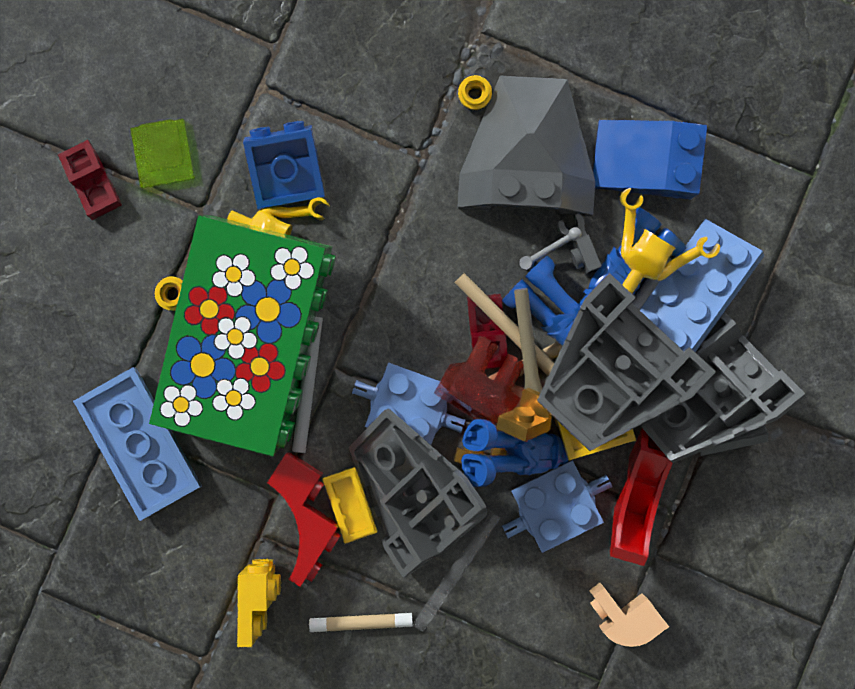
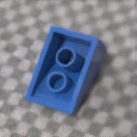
[593,120,707,200]

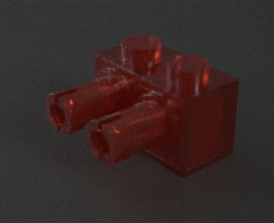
[434,336,524,428]

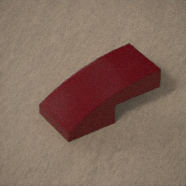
[58,140,122,220]
[467,294,509,370]

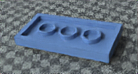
[640,219,764,352]
[73,367,202,521]

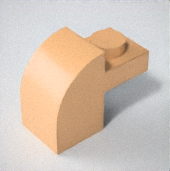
[589,583,669,647]

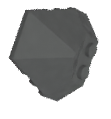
[457,76,595,216]
[537,273,716,451]
[640,312,806,463]
[349,409,487,578]

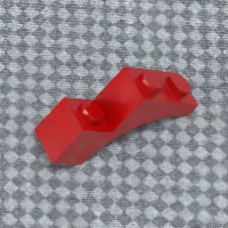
[610,428,673,566]
[267,452,341,587]

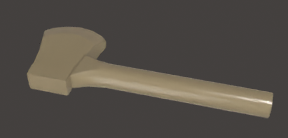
[506,288,543,412]

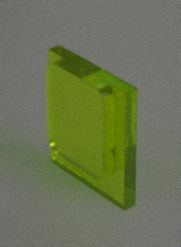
[130,119,195,189]

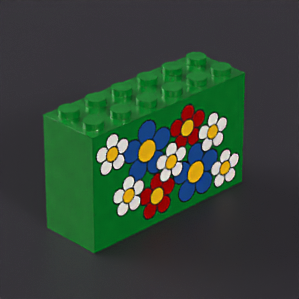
[149,215,336,456]

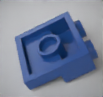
[243,121,325,209]

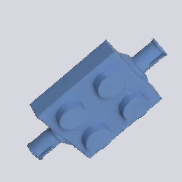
[352,363,466,445]
[502,460,612,553]

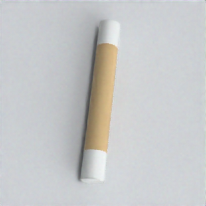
[309,613,413,632]

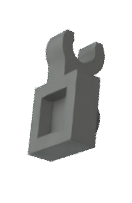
[557,213,601,274]

